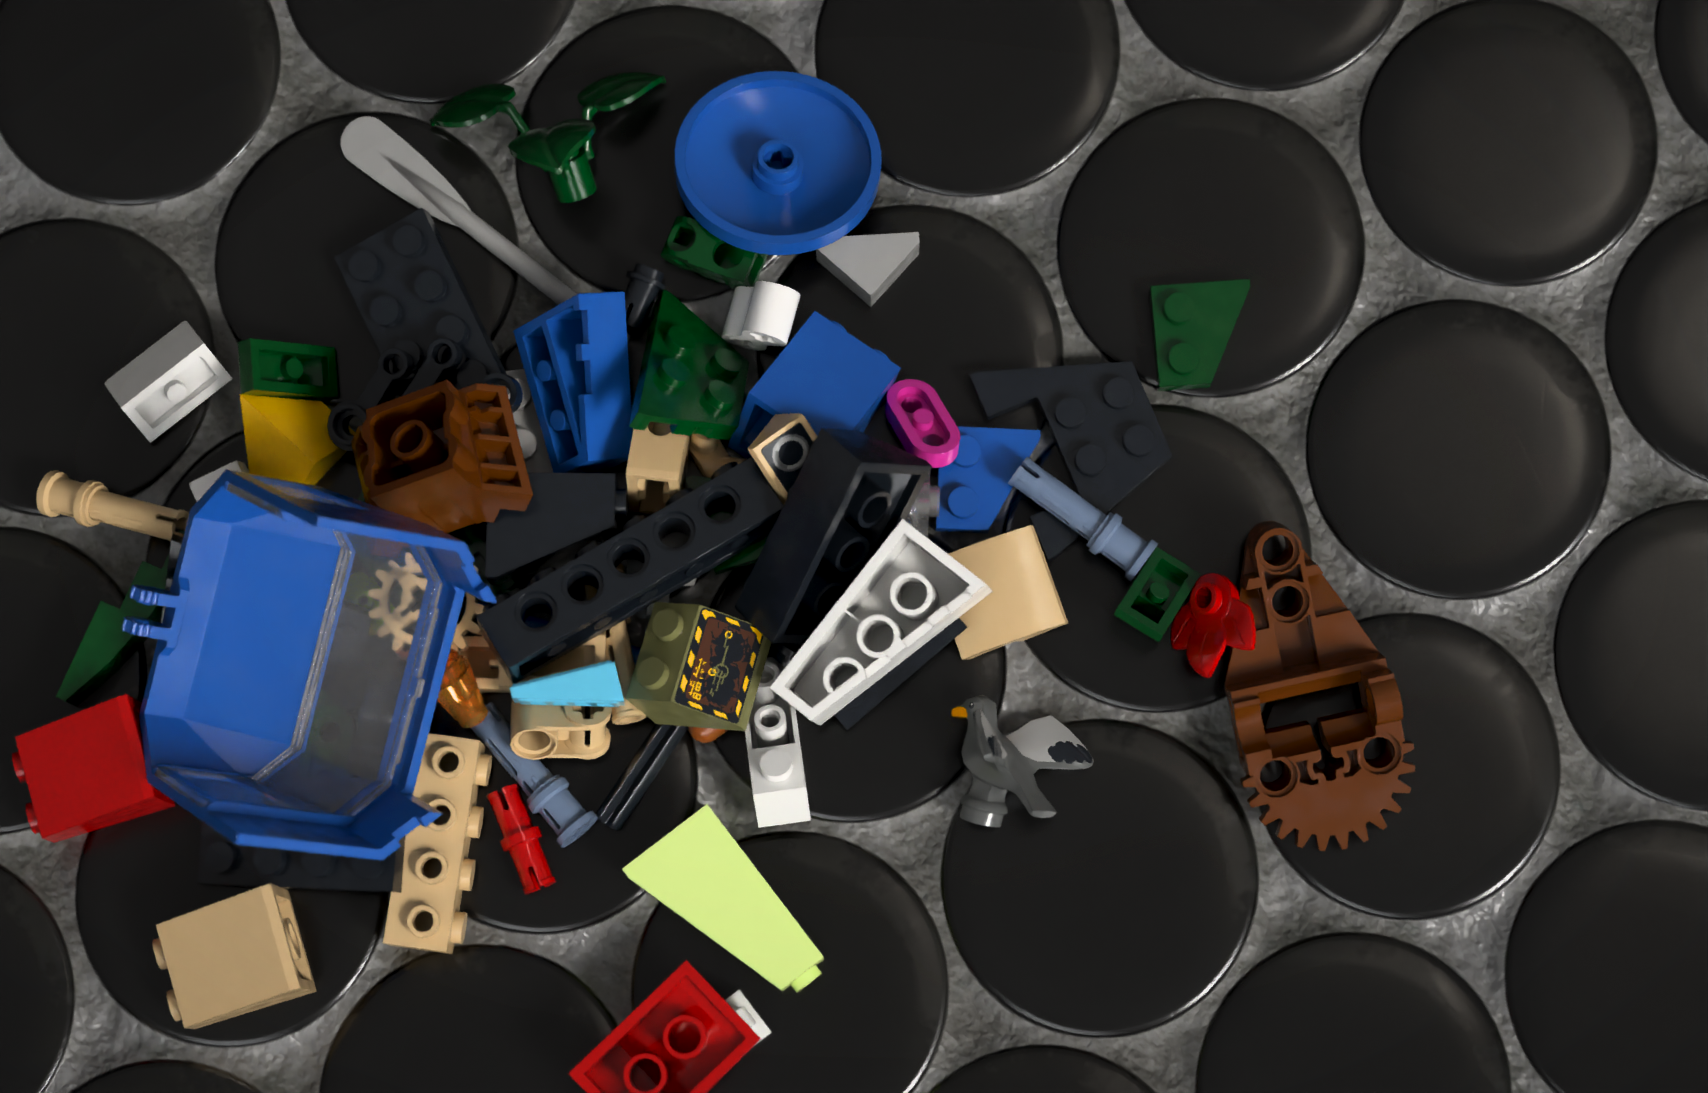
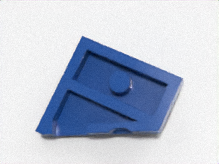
[936,426,1041,534]

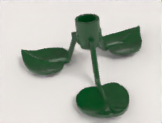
[430,72,666,203]

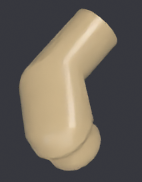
[689,434,756,478]

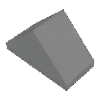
[816,232,920,307]

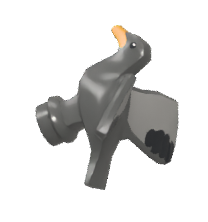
[951,695,1094,827]

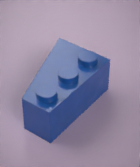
[513,292,633,473]

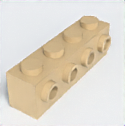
[383,733,492,955]

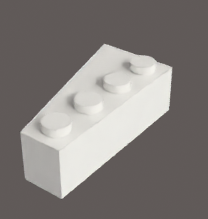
[770,519,992,725]

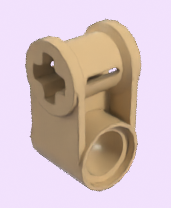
[510,699,612,760]

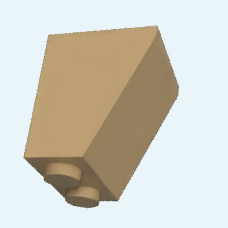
[152,883,317,1029]

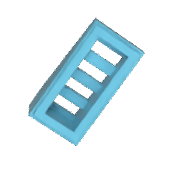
[509,660,625,707]

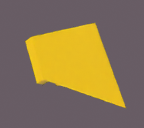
[239,394,355,485]

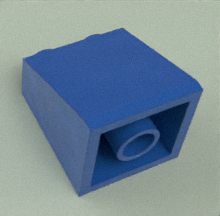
[728,311,901,466]

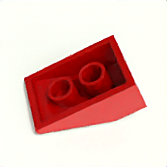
[568,960,761,1093]

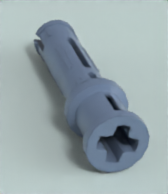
[1008,456,1159,581]
[467,702,598,848]

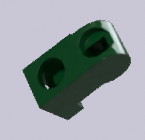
[661,216,768,291]

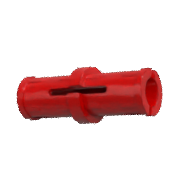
[486,784,556,894]

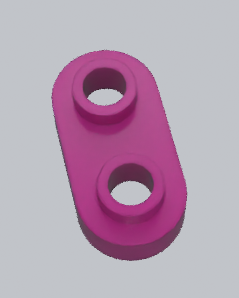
[885,379,960,468]

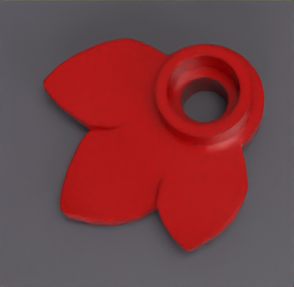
[1171,573,1256,678]

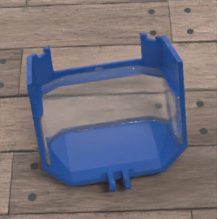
[122,469,497,860]

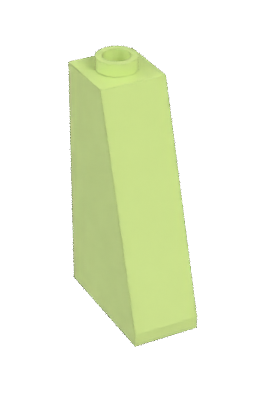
[622,804,824,993]

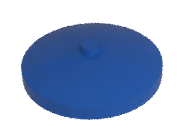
[674,71,882,255]

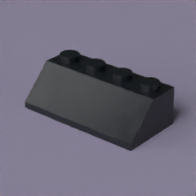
[734,428,932,643]

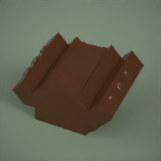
[351,380,533,553]

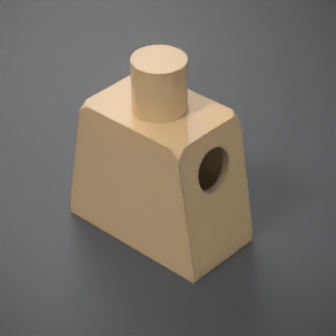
[626,422,691,515]

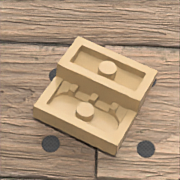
[948,525,1068,660]

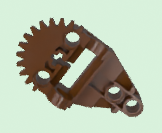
[1225,521,1415,851]

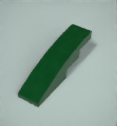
[56,529,185,707]

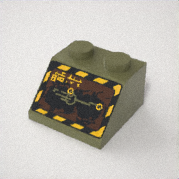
[626,602,771,731]

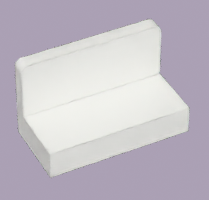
[105,321,233,443]

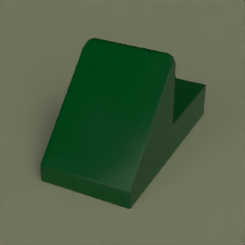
[238,338,339,401]
[1114,547,1201,643]

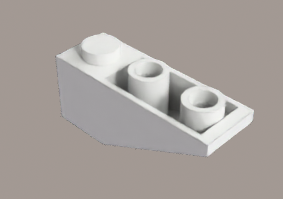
[745,657,811,828]

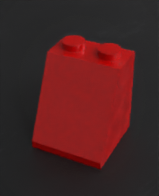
[12,694,176,843]

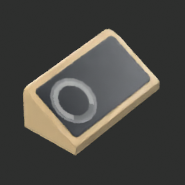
[747,413,817,505]

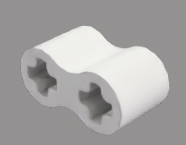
[721,281,801,351]

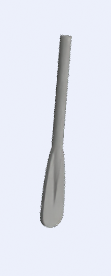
[341,116,631,342]

